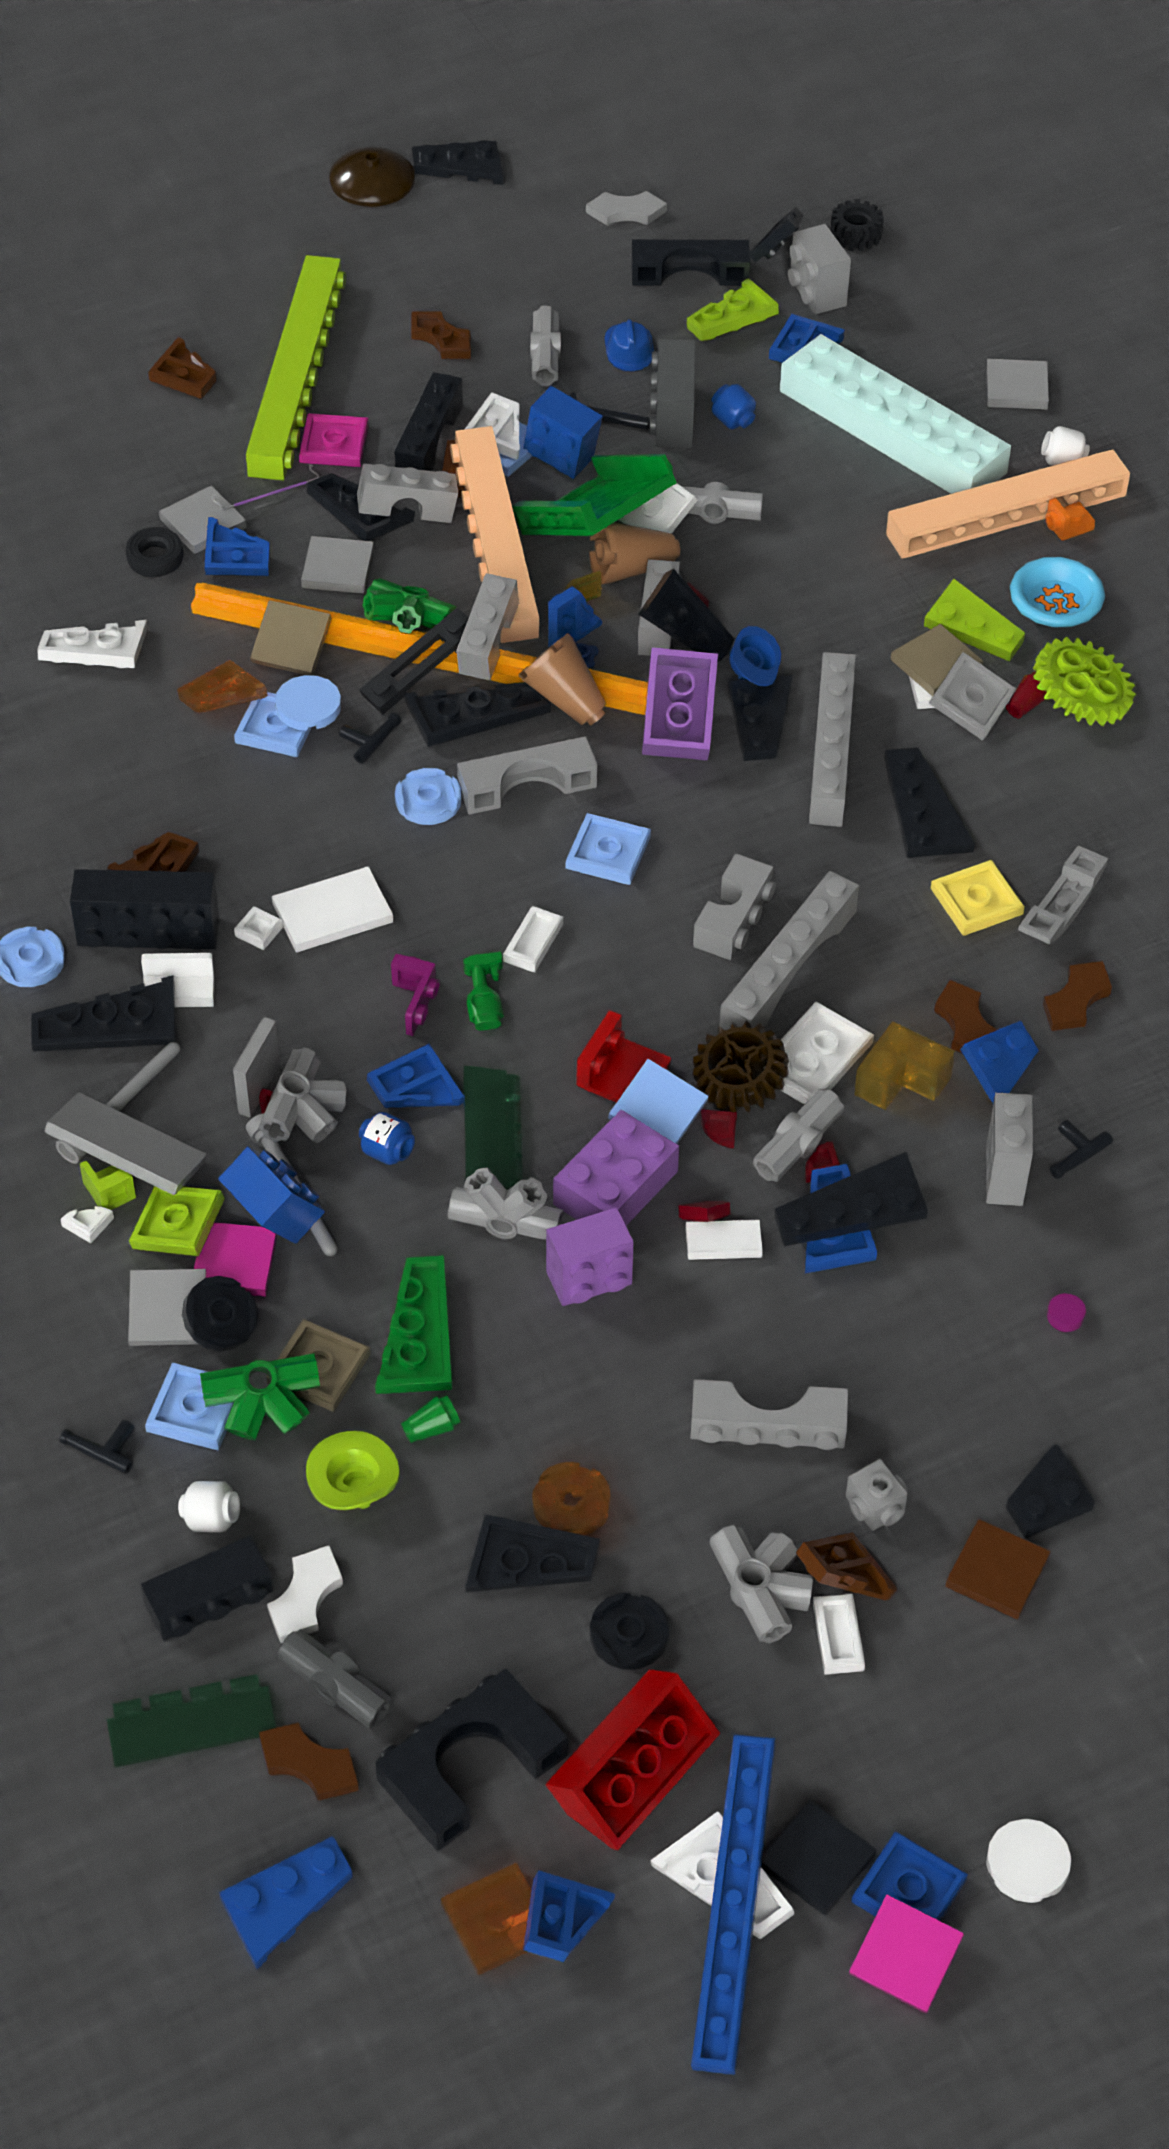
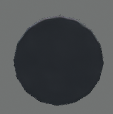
[182,1276,258,1352]
[590,1593,669,1670]

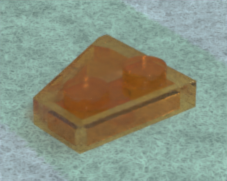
[177,660,268,713]

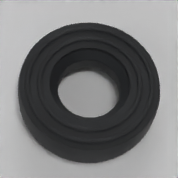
[126,527,183,577]

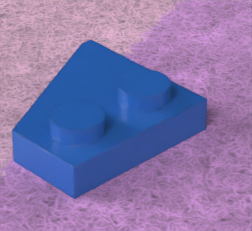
[769,314,845,363]
[204,517,271,576]
[960,1021,1039,1104]
[367,1044,464,1108]
[523,1870,615,1962]

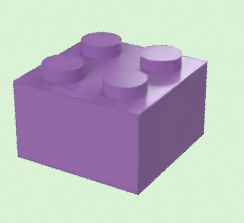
[546,1207,633,1307]

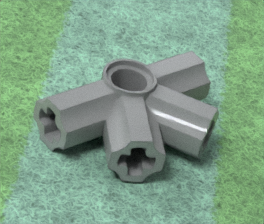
[258,1047,346,1144]
[448,1168,563,1240]
[709,1525,813,1644]

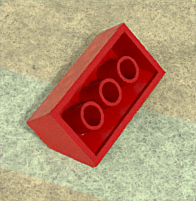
[545,1669,721,1851]

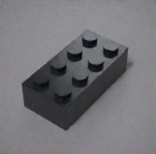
[70,869,219,950]

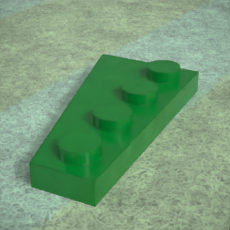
[375,1255,452,1394]

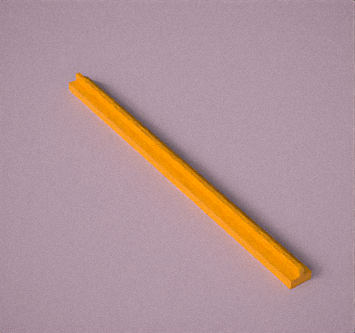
[191,582,648,715]

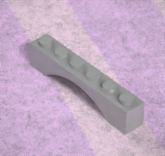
[809,652,856,827]
[719,871,859,1030]

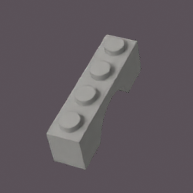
[457,736,597,815]
[690,1379,848,1450]

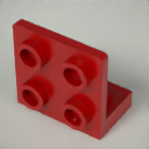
[576,1010,671,1103]

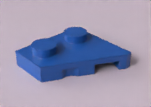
[548,586,602,648]

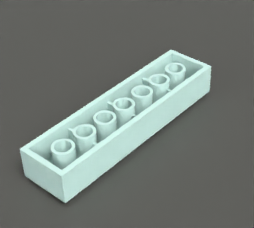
[780,334,1011,494]

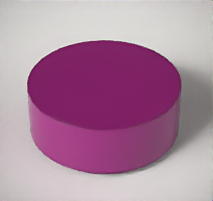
[1047,1293,1086,1332]

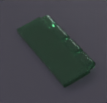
[463,1065,523,1190]
[106,1674,276,1768]

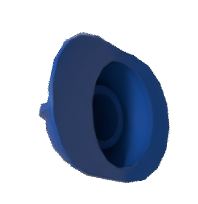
[605,319,654,372]
[729,626,782,687]

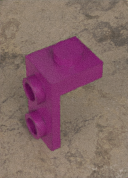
[391,953,440,1036]

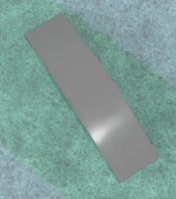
[1018,845,1109,944]

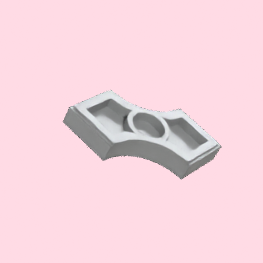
[586,191,667,226]

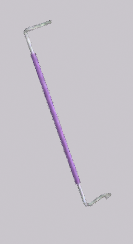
[213,464,319,510]

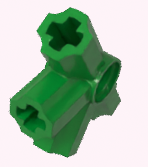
[363,578,457,634]
[200,1353,320,1441]

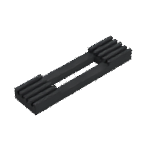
[359,608,469,715]

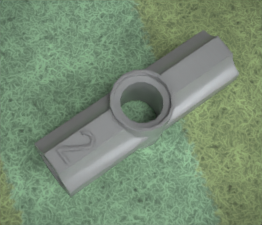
[530,306,561,386]
[681,482,763,524]
[753,1089,844,1182]

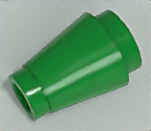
[400,1395,461,1444]

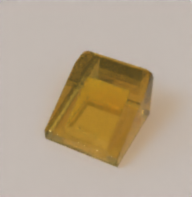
[564,571,602,602]

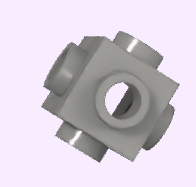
[845,1459,908,1531]

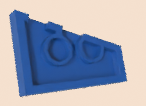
[805,1164,877,1274]
[219,1836,353,1969]

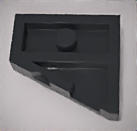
[1006,1444,1095,1538]

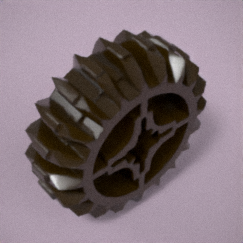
[692,1020,789,1113]

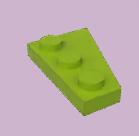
[686,278,779,342]
[924,579,1025,662]

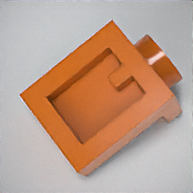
[1045,498,1095,541]

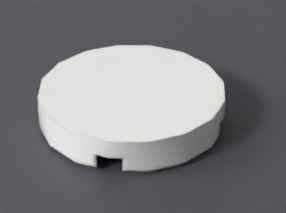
[986,1819,1071,1903]

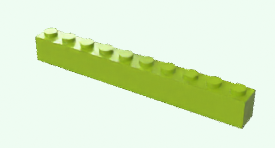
[246,255,346,481]

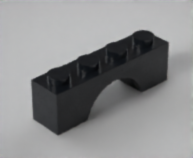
[631,239,750,286]
[394,372,463,471]

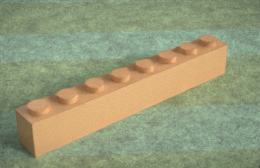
[450,426,539,643]
[886,449,1130,559]

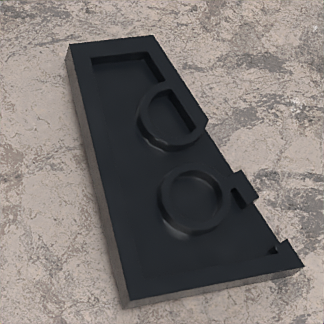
[412,140,503,185]
[748,207,803,263]
[307,473,415,541]
[638,569,735,662]
[728,675,793,761]
[465,1514,600,1592]

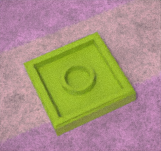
[129,1186,225,1256]

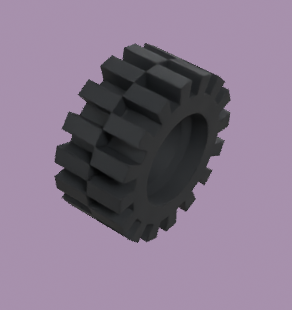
[830,199,884,251]

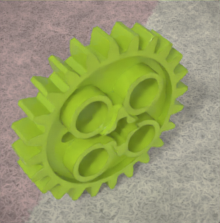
[1033,637,1136,726]

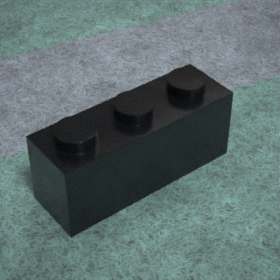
[140,1535,273,1641]

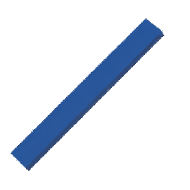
[691,1735,776,2075]

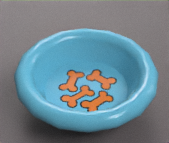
[1009,557,1105,628]

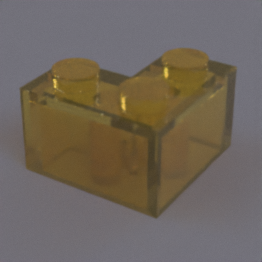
[854,1021,955,1110]

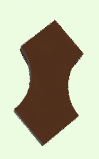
[411,311,471,359]
[1043,961,1112,1031]
[934,980,997,1054]
[259,1722,359,1801]

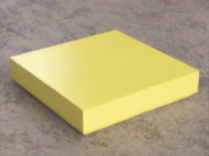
[930,860,1025,936]

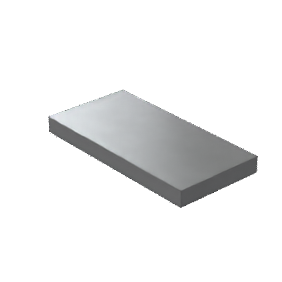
[44,1092,207,1195]

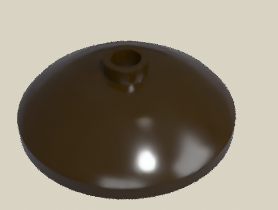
[329,147,415,207]

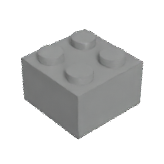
[788,224,851,315]

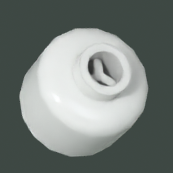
[1041,426,1090,466]
[178,1481,240,1532]

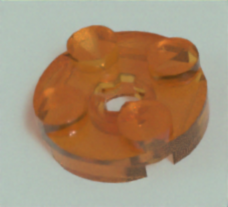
[532,1461,611,1535]

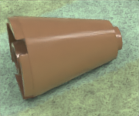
[589,522,680,584]
[518,633,606,726]

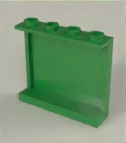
[512,454,677,536]

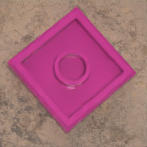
[299,413,369,467]
[194,1222,278,1297]
[849,1894,964,2014]

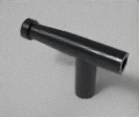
[339,713,402,764]
[1050,1120,1113,1179]
[59,1420,135,1474]

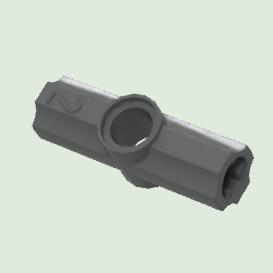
[278,1629,393,1729]

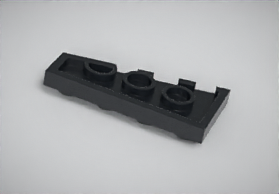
[31,975,176,1052]

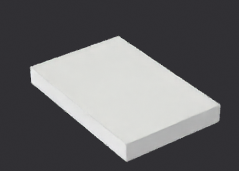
[272,866,393,953]
[757,1002,874,1105]

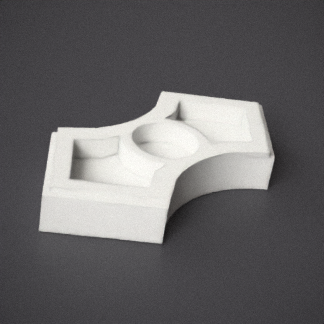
[267,1545,343,1644]

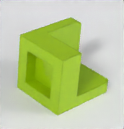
[80,1160,136,1210]

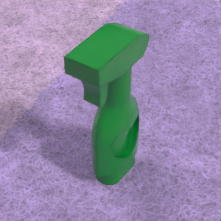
[463,952,504,1031]

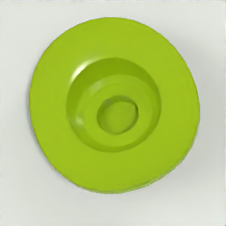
[306,1431,400,1510]

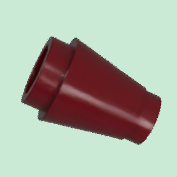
[1006,672,1047,719]

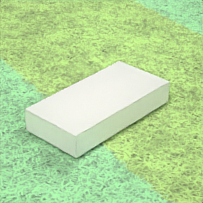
[503,906,563,973]
[686,1220,762,1260]
[812,1593,865,1675]

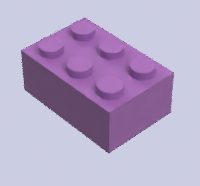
[642,648,718,760]
[553,1110,679,1226]

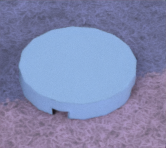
[275,675,341,730]
[395,768,462,825]
[0,926,65,987]

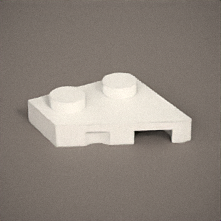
[465,392,520,460]

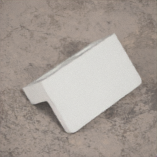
[141,953,215,1007]

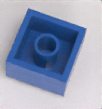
[523,386,603,479]
[218,1146,326,1244]

